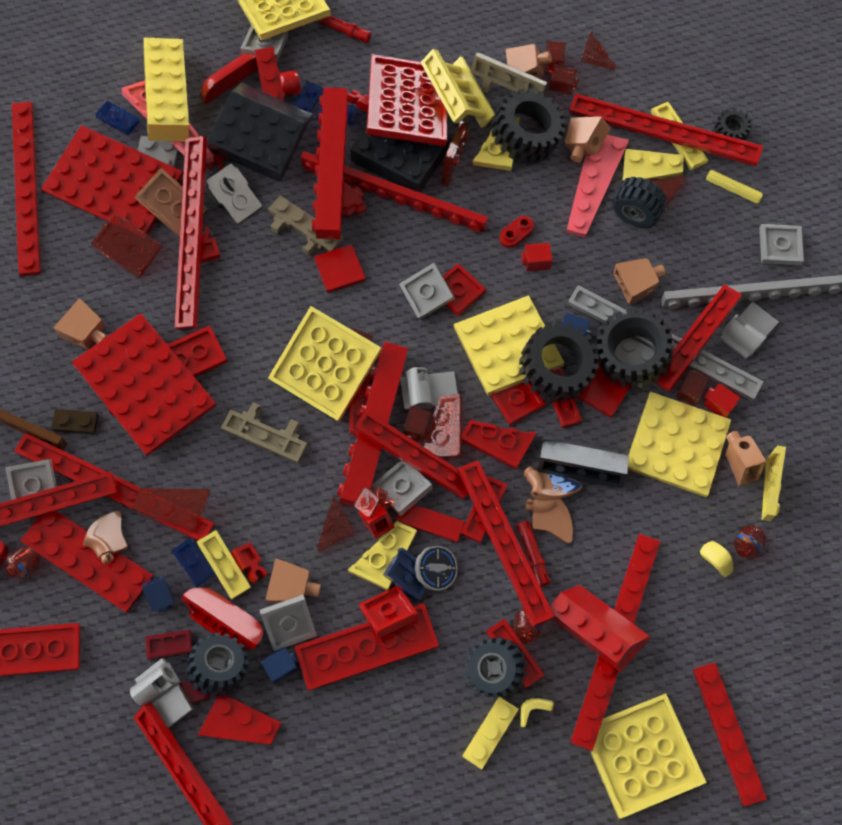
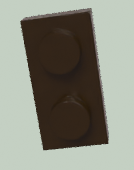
[51,409,99,434]

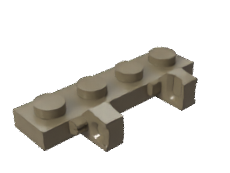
[470,53,547,97]
[268,195,343,256]
[221,403,308,464]

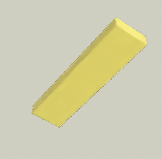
[651,102,708,170]

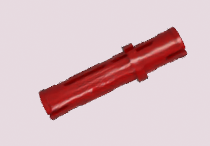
[317,15,372,44]
[516,521,551,587]

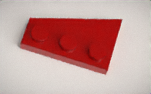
[198,695,282,745]

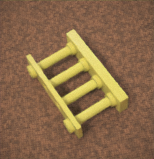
[421,49,495,128]

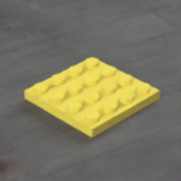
[237,0,331,40]
[454,296,564,396]
[268,306,383,421]
[628,392,731,497]
[590,693,706,819]

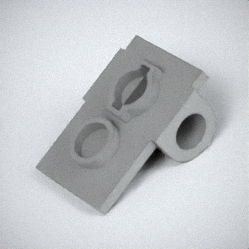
[205,163,262,224]
[720,302,779,359]
[400,367,459,411]
[130,658,193,728]

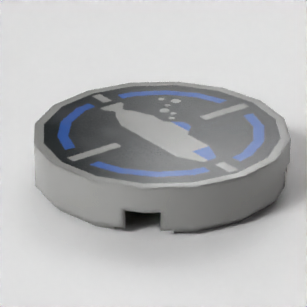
[415,546,458,591]

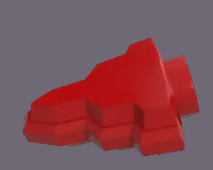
[342,182,367,217]

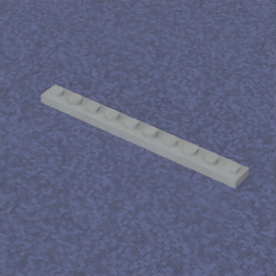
[661,275,842,309]
[567,285,764,401]

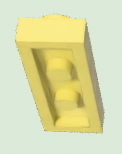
[197,530,251,600]
[462,697,519,770]

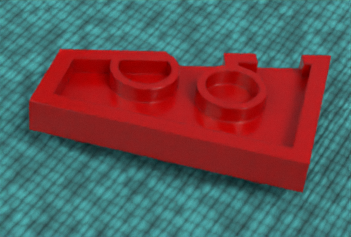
[460,420,536,470]

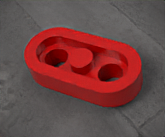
[499,216,534,248]

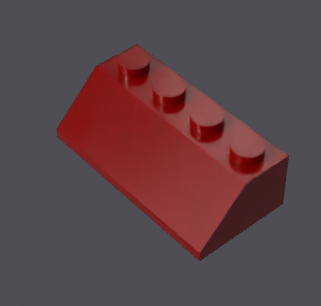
[550,585,650,673]

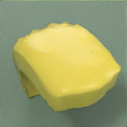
[700,541,734,577]
[521,698,554,727]

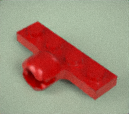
[255,46,301,101]

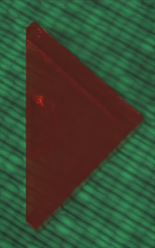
[581,31,616,70]
[651,175,685,208]
[317,498,354,552]

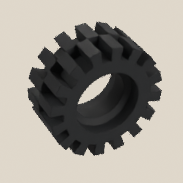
[714,108,752,141]

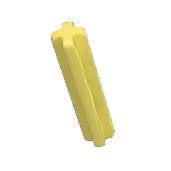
[706,170,763,204]

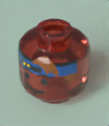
[733,525,767,558]
[4,546,40,580]
[513,608,543,643]

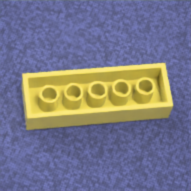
[144,38,189,142]

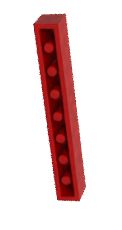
[312,88,349,239]
[337,341,408,509]

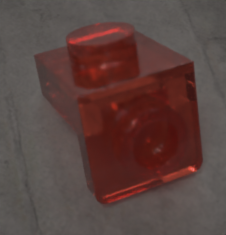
[355,487,394,517]

